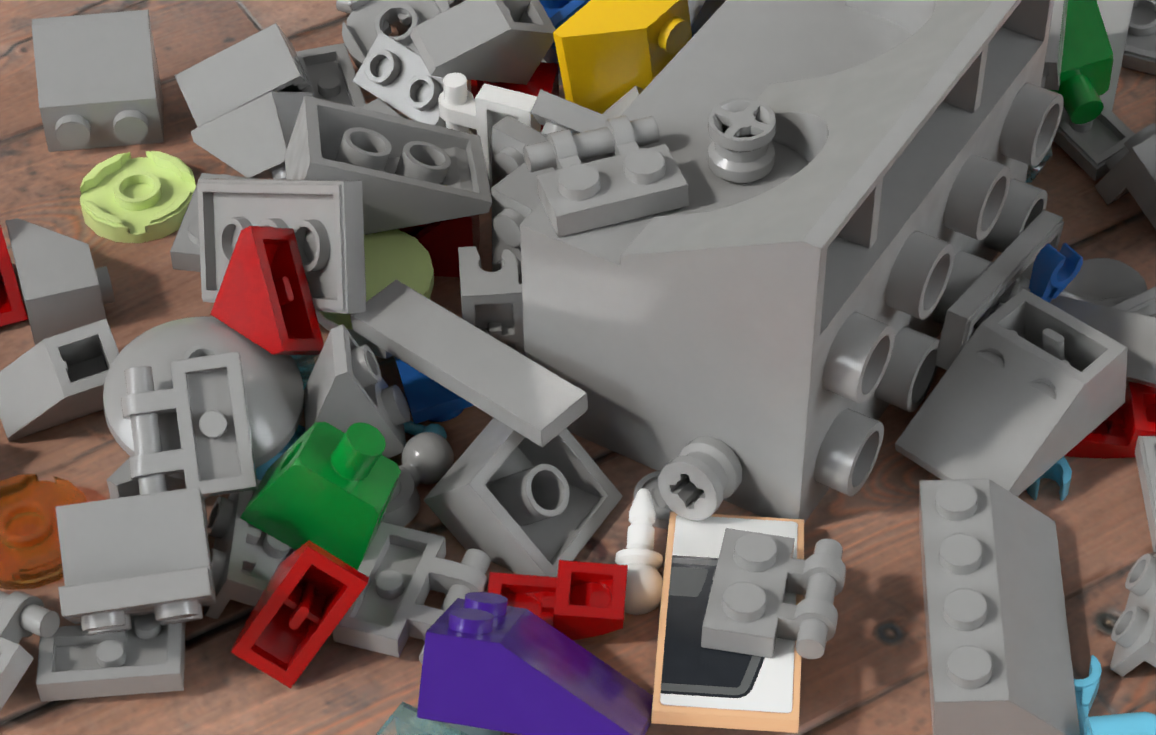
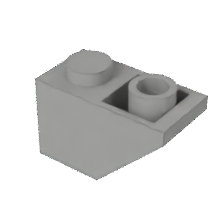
[410,0,556,85]
[0,319,119,442]
[303,324,410,458]

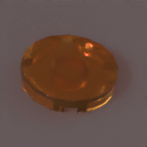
[0,474,88,590]

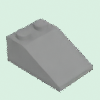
[285,95,492,235]

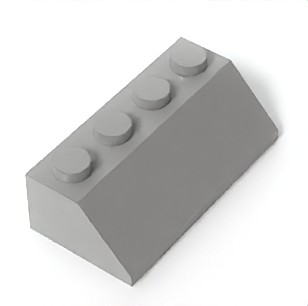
[919,479,1080,735]

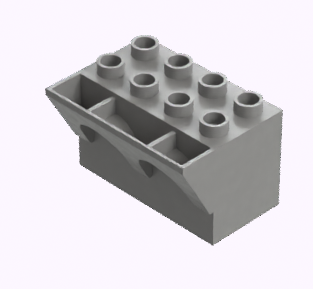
[520,0,1064,523]

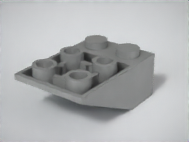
[895,288,1128,497]

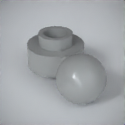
[382,432,454,527]

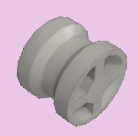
[708,98,776,183]
[658,436,743,521]

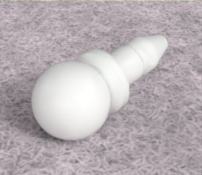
[615,488,663,615]

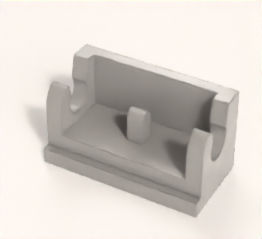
[174,23,310,127]
[458,246,525,356]

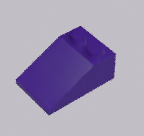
[417,592,653,735]

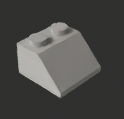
[32,10,164,152]
[424,418,623,577]

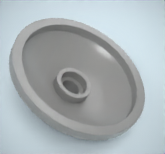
[103,316,304,479]

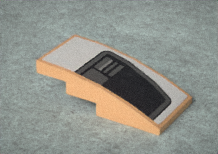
[651,511,804,733]

